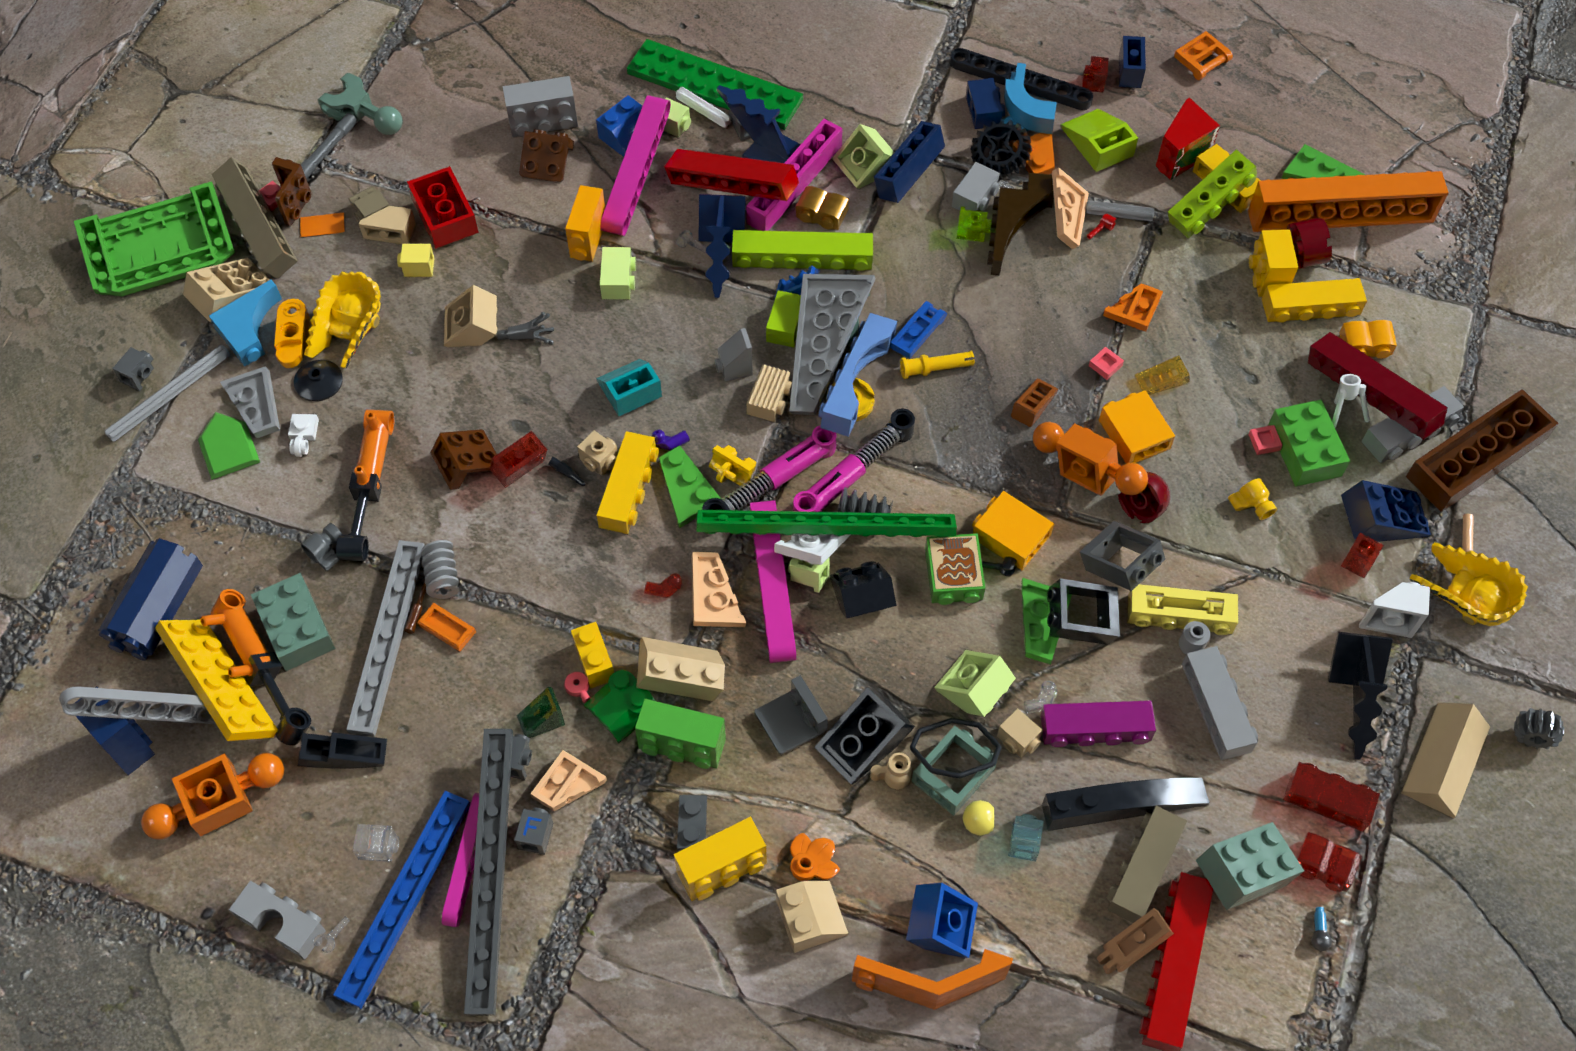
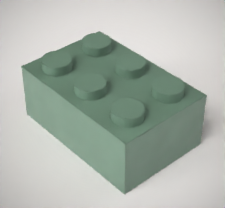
[251,573,336,671]
[1196,822,1304,910]

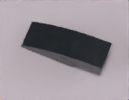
[297,732,387,769]

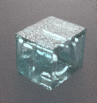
[1008,814,1044,862]

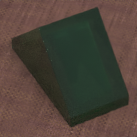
[517,687,565,738]

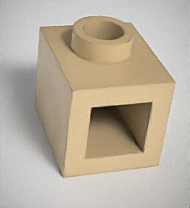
[997,709,1042,758]

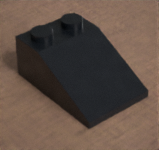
[815,687,915,785]

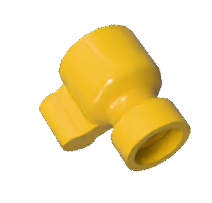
[1228,478,1278,520]

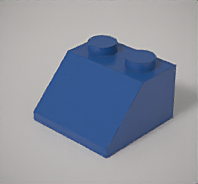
[596,95,642,157]
[906,882,978,958]

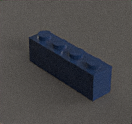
[874,121,945,203]

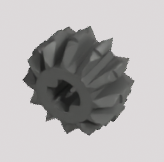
[1514,708,1564,749]

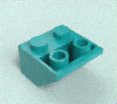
[596,359,662,416]

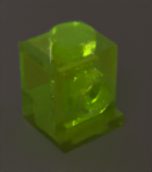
[956,206,992,242]

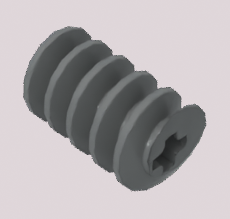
[838,487,893,513]

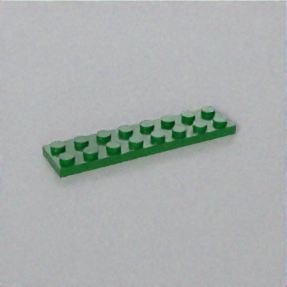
[627,39,803,130]

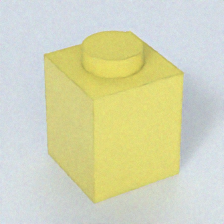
[397,244,435,277]

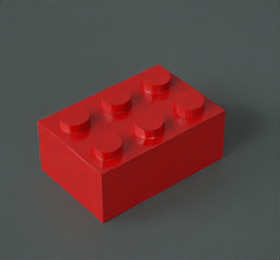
[407,166,479,249]

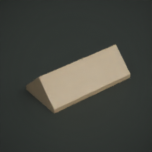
[1401,703,1490,818]

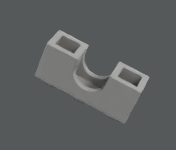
[229,880,326,960]

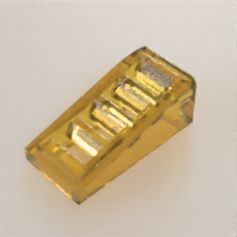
[1134,355,1190,395]

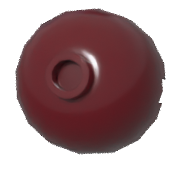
[1118,471,1170,524]

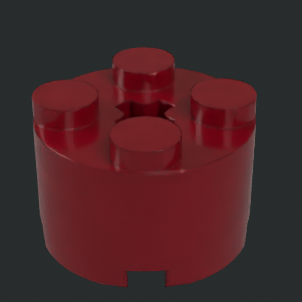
[1287,217,1332,269]

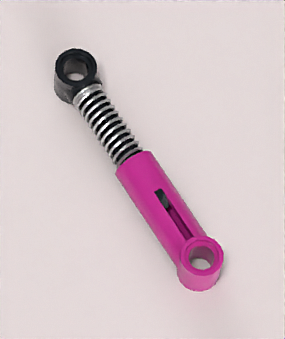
[793,408,915,512]
[702,425,837,511]

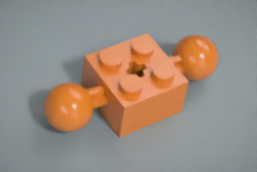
[1033,422,1148,496]
[141,753,284,840]

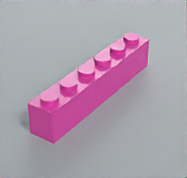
[746,119,843,231]

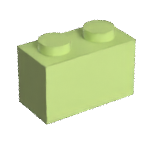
[600,247,636,299]

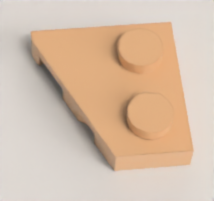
[531,750,607,811]

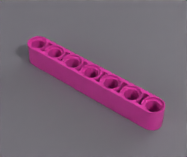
[600,95,671,236]
[750,500,797,663]

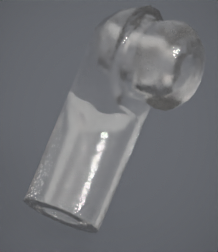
[1024,680,1058,714]

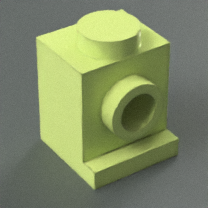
[788,558,830,593]

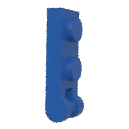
[890,301,947,359]

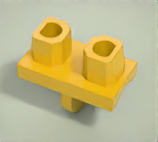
[709,445,756,486]

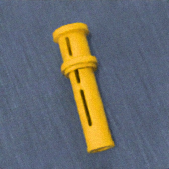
[900,351,975,379]

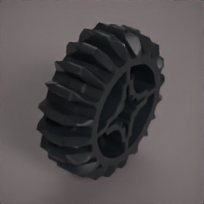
[970,118,1032,180]

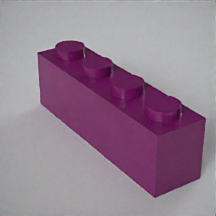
[1040,700,1156,747]

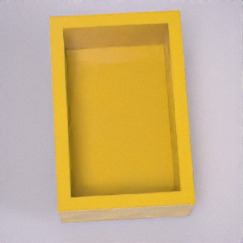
[674,816,767,901]

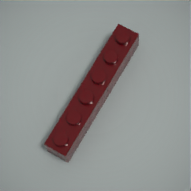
[1308,332,1448,440]

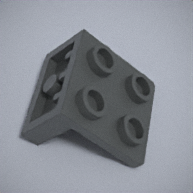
[755,675,828,755]

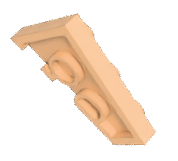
[1052,167,1089,249]
[691,552,746,627]

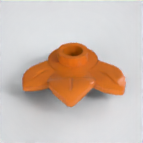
[790,833,840,881]

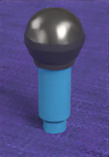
[1311,907,1332,951]

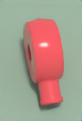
[564,672,591,703]

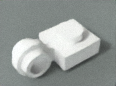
[288,414,319,457]

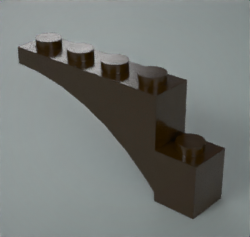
[987,172,1054,276]

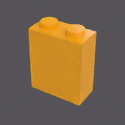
[565,185,605,262]
[1099,390,1175,463]
[972,491,1054,571]

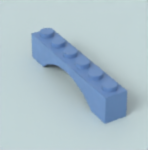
[818,313,897,437]

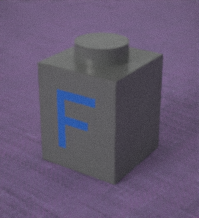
[514,808,554,855]

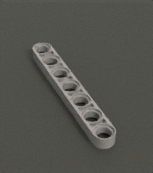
[59,686,216,724]

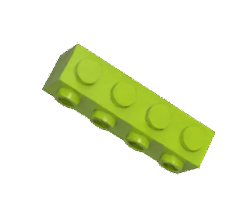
[1168,149,1257,239]

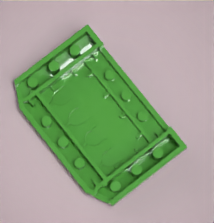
[74,181,235,296]

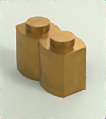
[796,186,849,230]

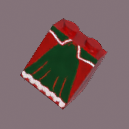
[1156,97,1220,180]

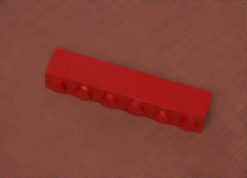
[664,149,799,201]
[1139,872,1213,1051]

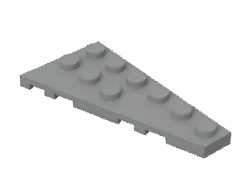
[789,274,876,415]

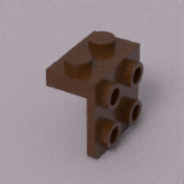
[519,129,574,182]
[272,157,312,226]

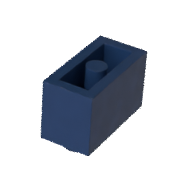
[1119,36,1146,88]
[965,78,1005,129]

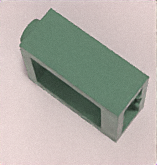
[911,726,998,816]

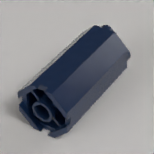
[98,538,203,661]

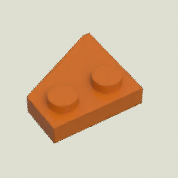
[1103,283,1163,332]

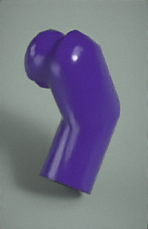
[651,430,690,450]

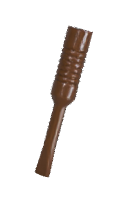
[404,582,427,634]

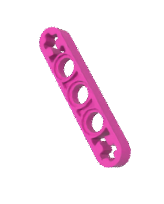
[442,793,479,928]

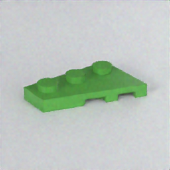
[659,446,721,528]
[1021,578,1072,665]

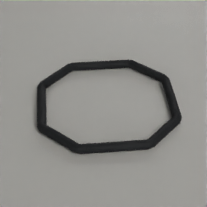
[910,718,1002,779]

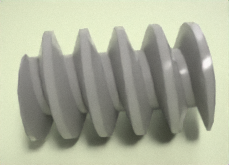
[421,540,460,599]

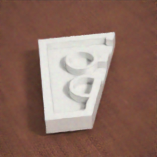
[774,534,850,565]

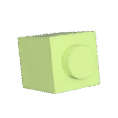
[663,97,691,138]

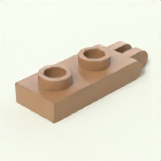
[1097,908,1174,974]

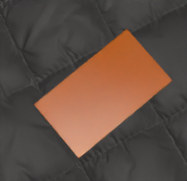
[300,212,345,237]

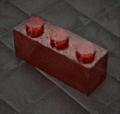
[1283,762,1380,832]

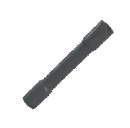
[301,113,358,179]

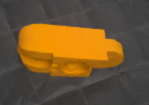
[274,299,311,368]

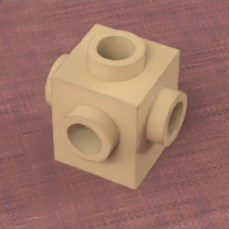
[577,430,618,475]

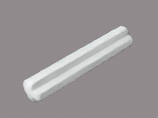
[676,87,731,128]

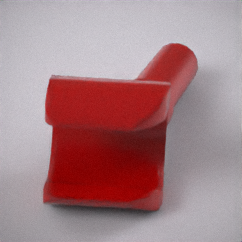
[1087,214,1116,239]

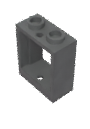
[1080,521,1166,591]

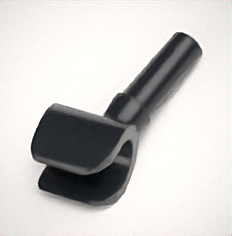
[982,557,1017,577]

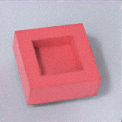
[259,181,281,211]
[1089,347,1124,380]
[1248,425,1283,455]

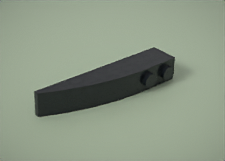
[1042,778,1210,831]

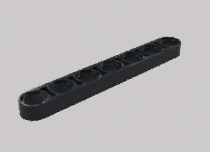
[950,48,1093,110]

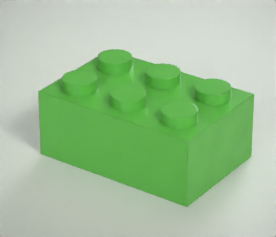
[1268,399,1350,487]
[635,699,726,769]

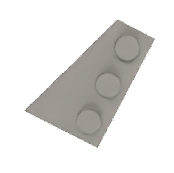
[220,366,280,438]

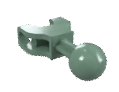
[317,73,403,135]

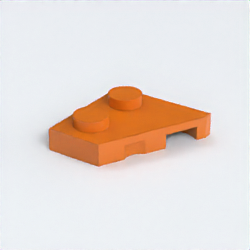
[1012,133,1055,174]

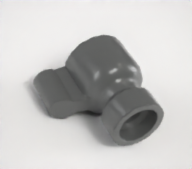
[300,523,343,571]

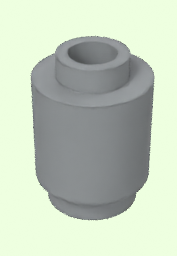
[1179,621,1210,655]

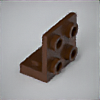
[430,429,503,490]

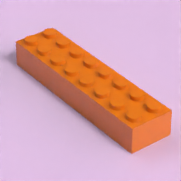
[1248,171,1449,232]

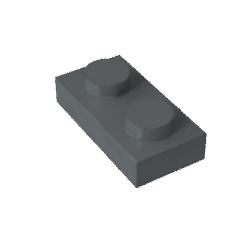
[677,795,707,852]

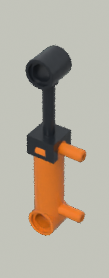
[336,409,394,561]
[200,589,311,746]

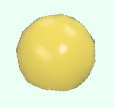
[962,800,994,836]

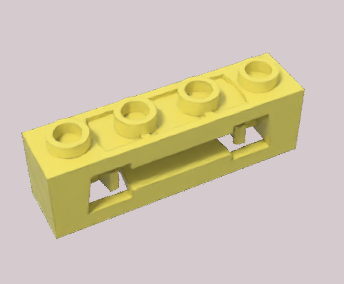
[1127,584,1238,635]

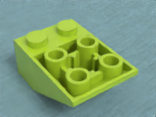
[1060,109,1138,172]

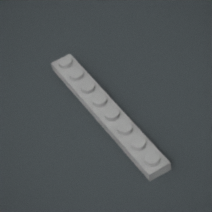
[346,540,425,737]

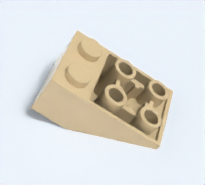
[183,258,270,323]

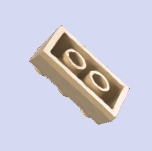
[636,637,725,701]

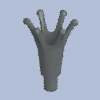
[497,312,554,345]

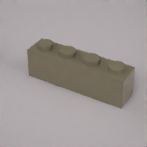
[1106,806,1187,923]

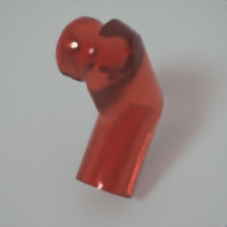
[644,573,682,598]

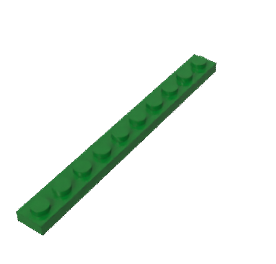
[697,510,957,538]

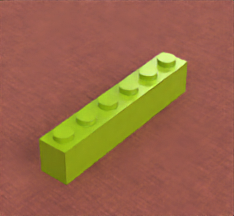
[732,230,873,271]

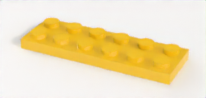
[155,620,278,741]

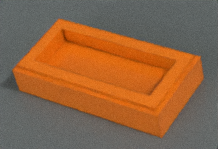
[417,603,476,652]

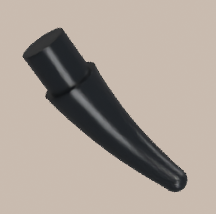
[548,457,585,486]

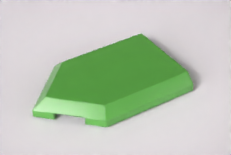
[198,412,260,480]

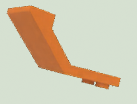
[852,949,1013,1010]

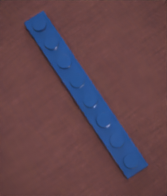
[333,791,471,1009]

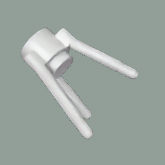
[1332,374,1370,428]

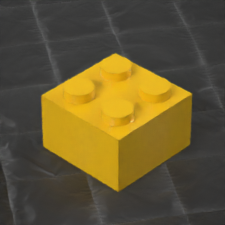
[1249,230,1298,297]

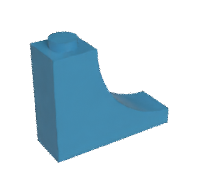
[209,280,282,366]

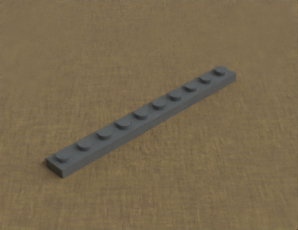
[464,729,513,1016]

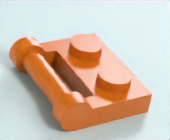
[1174,31,1233,80]

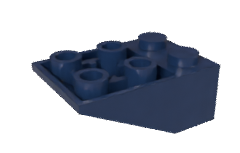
[1341,480,1431,542]

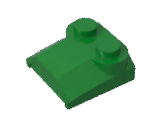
[584,670,655,743]

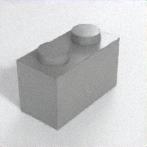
[952,162,1000,218]

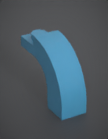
[1004,63,1057,134]

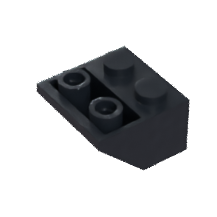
[829,561,897,619]

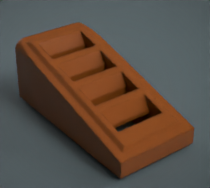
[1011,378,1058,427]

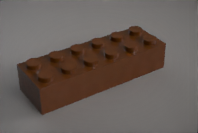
[1406,389,1559,512]

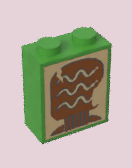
[925,533,986,605]

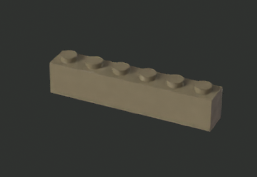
[211,157,298,279]

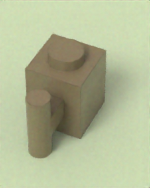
[348,186,390,223]

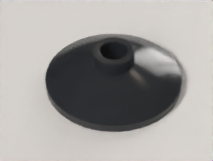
[294,360,343,401]

